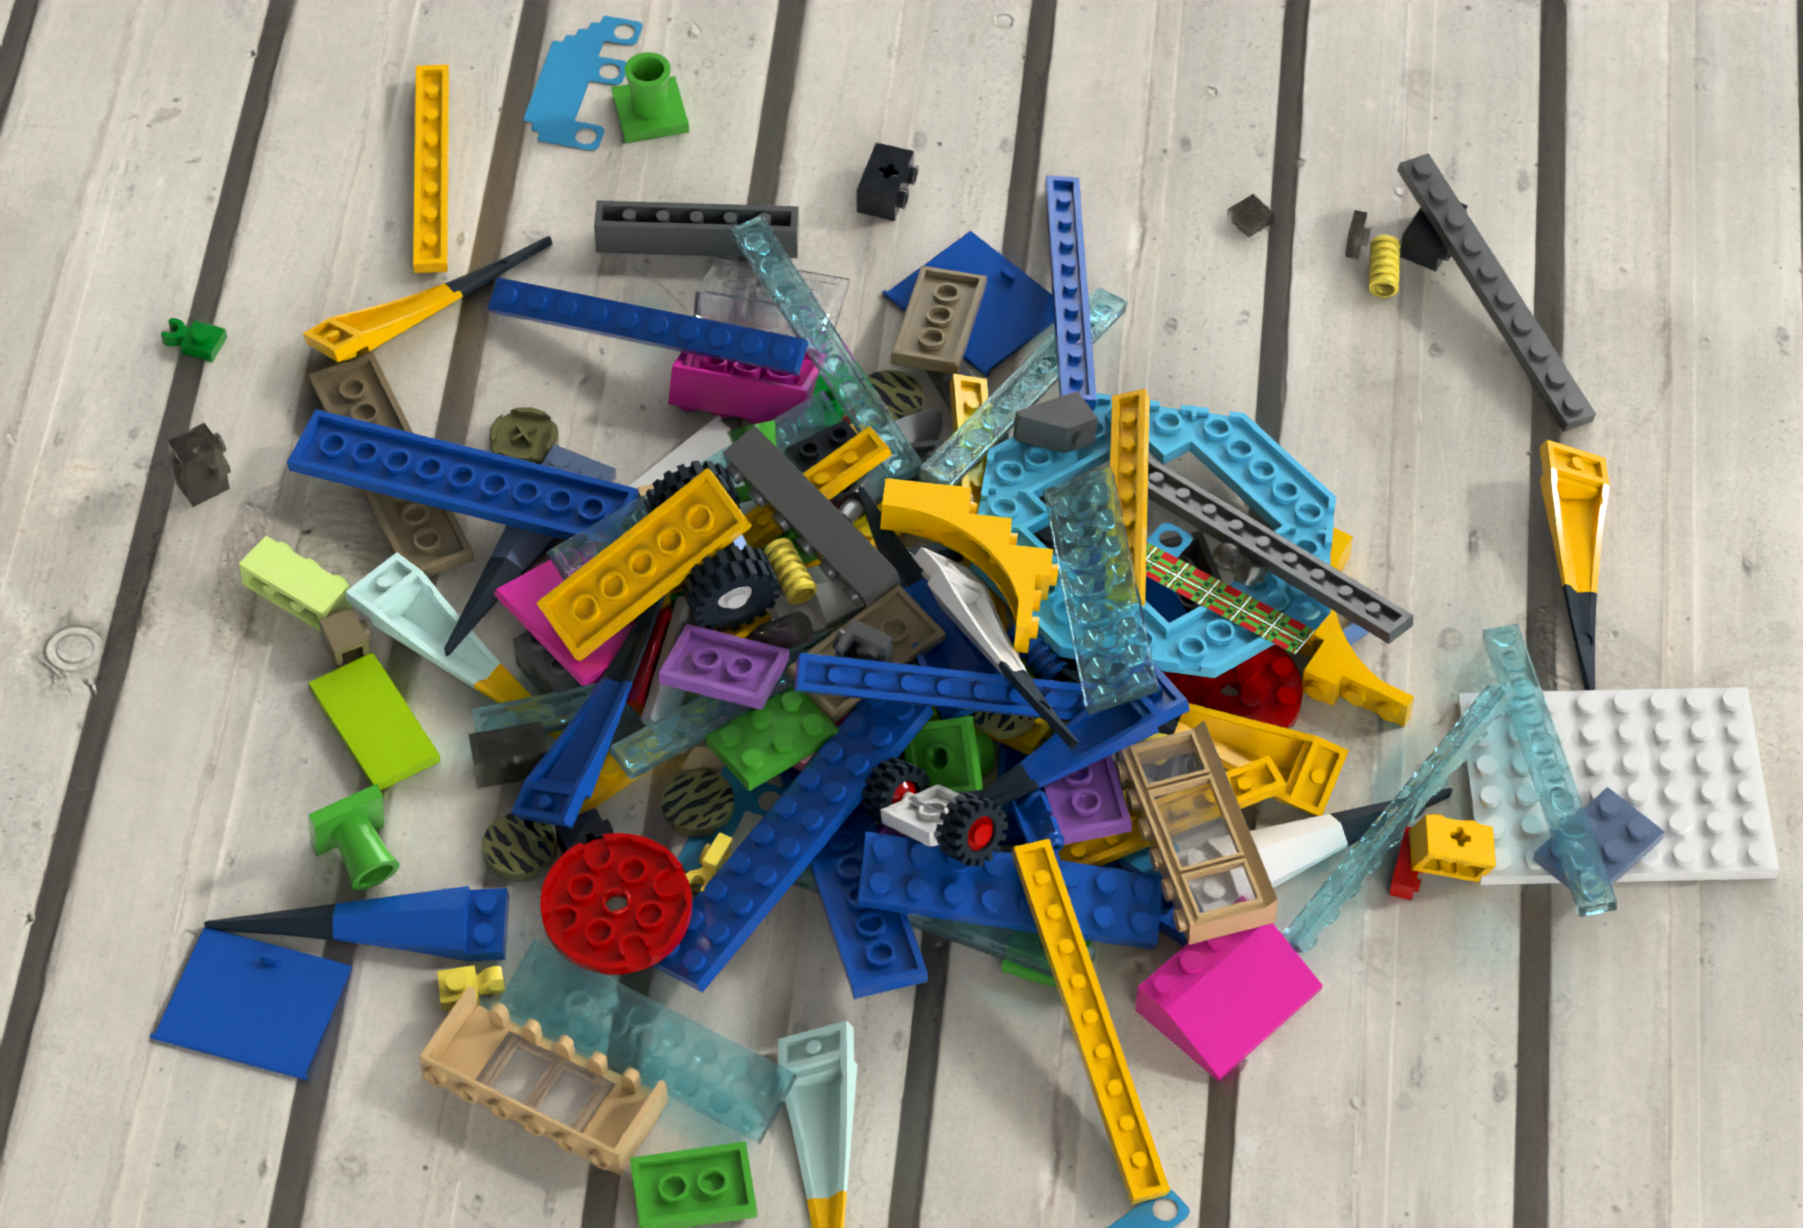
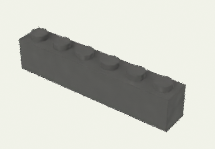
[594,200,799,258]
[722,425,901,608]

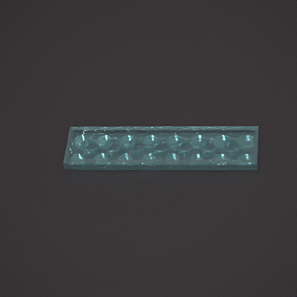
[1043,466,1160,715]
[498,939,798,1144]

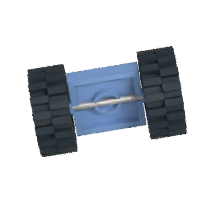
[644,460,781,632]

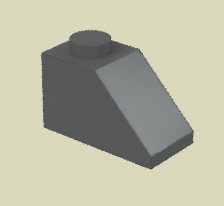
[1013,391,1098,454]

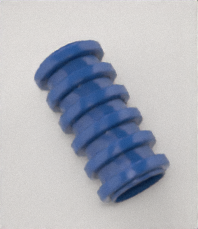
[1006,623,1068,681]

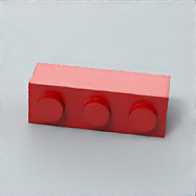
[1389,826,1424,900]

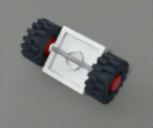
[861,757,1008,867]

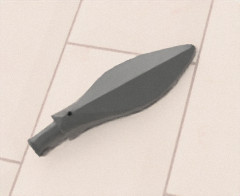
[837,409,942,525]

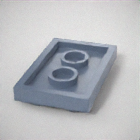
[1533,787,1665,905]

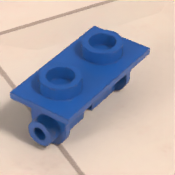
[1009,789,1065,861]

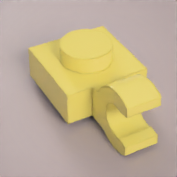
[686,832,733,892]
[437,965,506,1011]

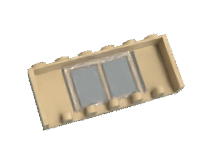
[419,986,668,1176]

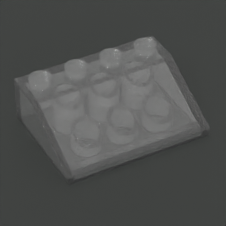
[693,256,850,354]

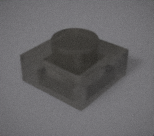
[1227,194,1275,238]
[1345,210,1372,259]

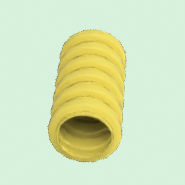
[1369,235,1400,298]
[763,538,817,605]

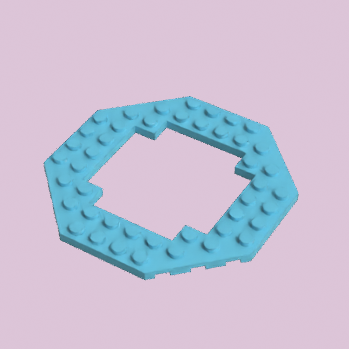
[969,393,1336,678]

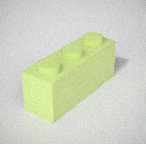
[238,536,352,632]

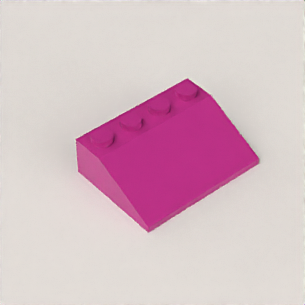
[668,350,829,430]
[494,550,638,686]
[1135,896,1323,1081]

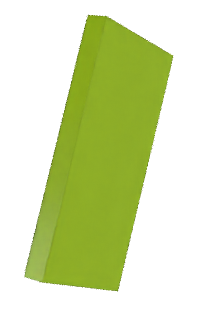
[308,652,441,791]

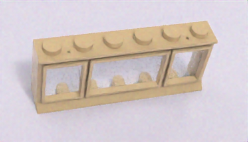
[1114,721,1278,945]

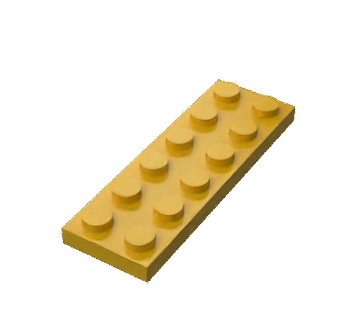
[536,468,752,661]

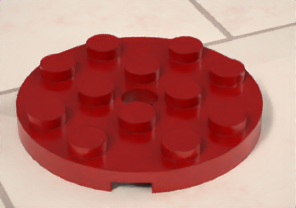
[1162,644,1303,729]
[540,833,693,975]

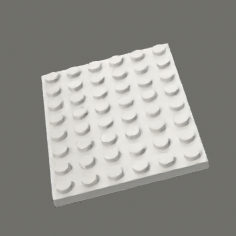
[1457,687,1779,885]

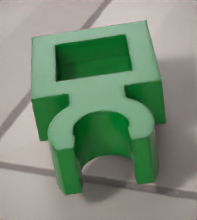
[161,318,227,362]

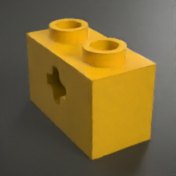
[1409,814,1496,883]

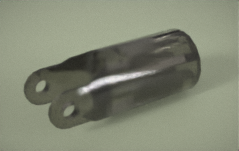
[745,611,813,649]

